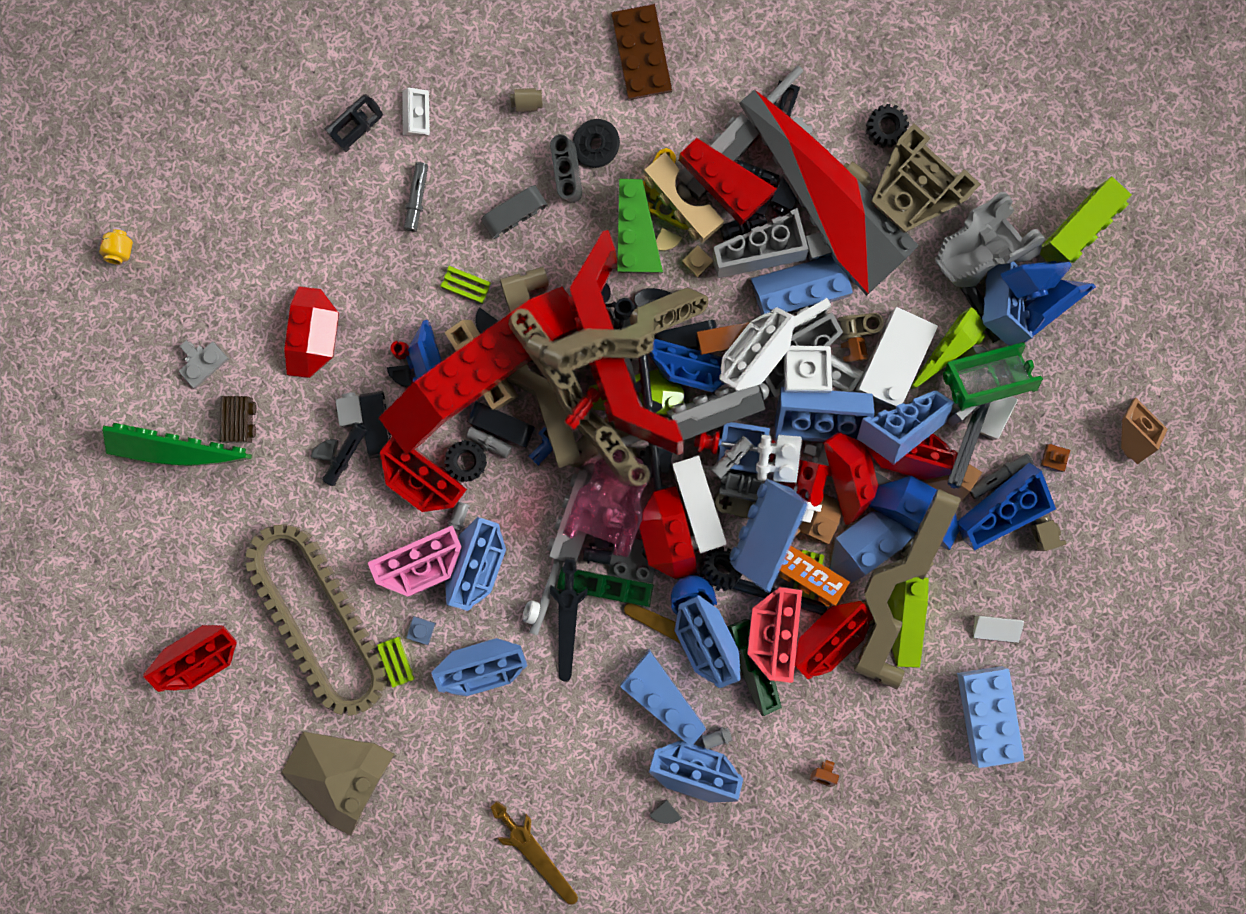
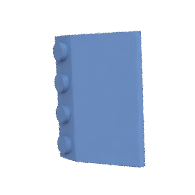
[729,478,808,592]

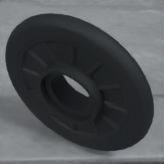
[573,119,620,168]

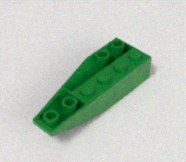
[102,423,252,466]

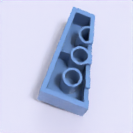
[620,649,706,747]

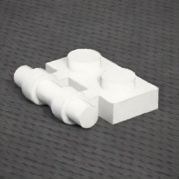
[756,435,802,483]

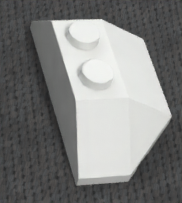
[720,307,795,391]

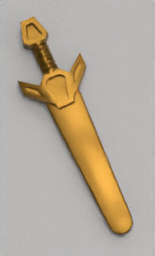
[624,603,681,644]
[490,801,578,905]

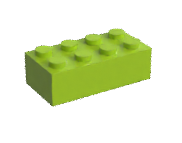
[1040,176,1132,263]

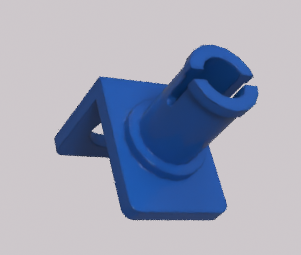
[528,427,553,466]

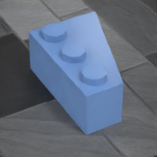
[982,262,1033,346]

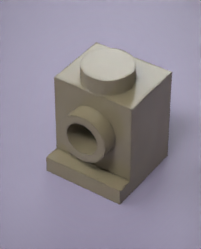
[1030,515,1066,551]

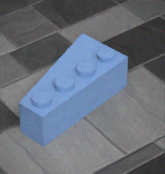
[857,390,954,464]

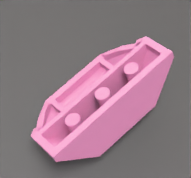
[368,526,462,597]

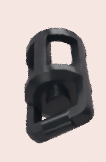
[324,94,383,152]

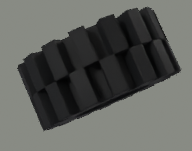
[866,104,909,148]
[444,440,487,482]
[699,547,742,591]

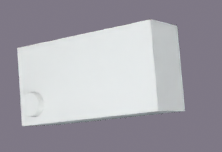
[855,307,938,410]
[671,456,727,553]

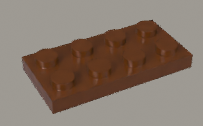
[611,4,672,101]

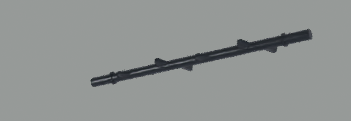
[633,354,668,491]

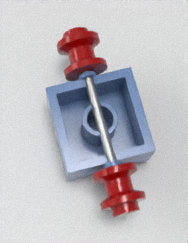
[694,422,776,474]

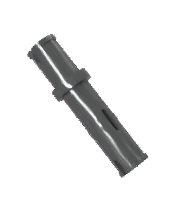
[404,162,429,232]
[970,453,1034,499]

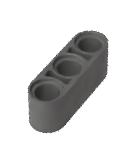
[550,134,582,203]
[481,185,548,239]

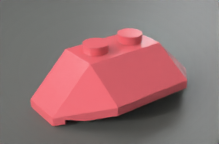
[747,587,802,683]

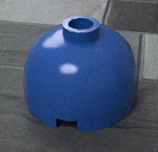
[670,575,717,615]

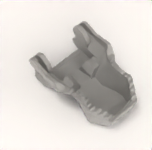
[935,192,1045,287]

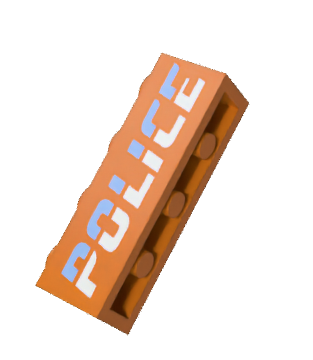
[778,545,850,607]

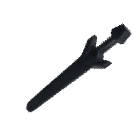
[550,557,588,682]

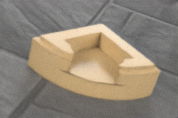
[656,228,682,251]

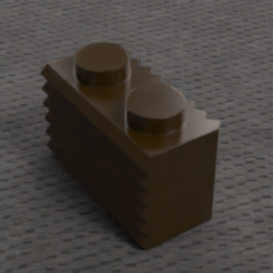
[220,396,257,443]

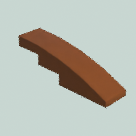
[696,322,750,355]

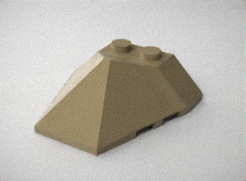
[871,123,981,233]
[281,732,395,836]

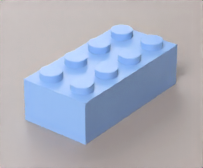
[957,666,1025,768]

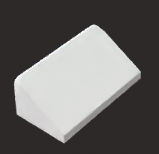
[402,88,430,136]
[831,354,863,392]
[980,396,1018,440]
[973,615,1024,643]

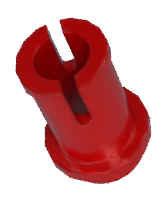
[390,341,409,360]

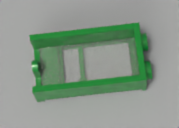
[943,342,1043,411]

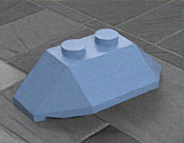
[829,511,915,585]
[445,517,506,611]
[675,596,740,688]
[432,638,527,696]
[649,740,743,803]

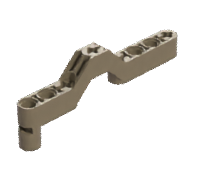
[500,267,581,468]
[526,287,709,373]
[509,309,649,486]
[854,489,961,690]

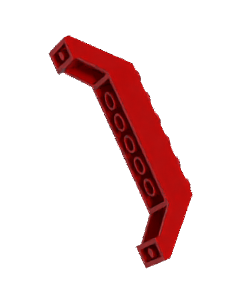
[567,230,683,455]
[379,286,578,455]

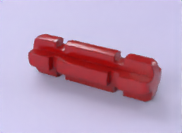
[564,387,601,429]

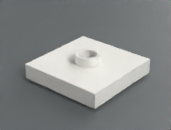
[792,298,831,333]
[784,346,832,393]

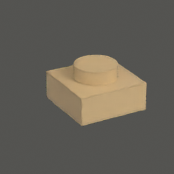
[682,245,713,278]

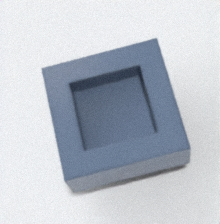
[406,616,436,645]

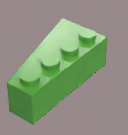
[617,179,663,273]

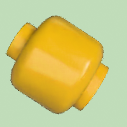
[99,229,133,265]

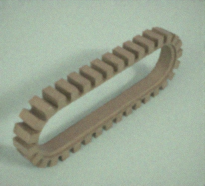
[246,524,387,716]

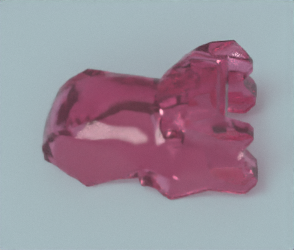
[563,450,647,557]

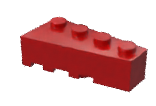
[678,138,777,226]

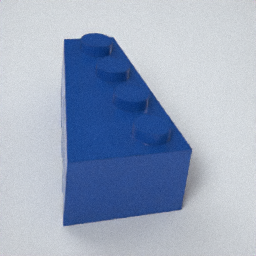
[958,462,1056,550]

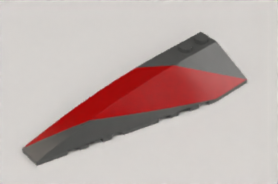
[739,89,919,296]

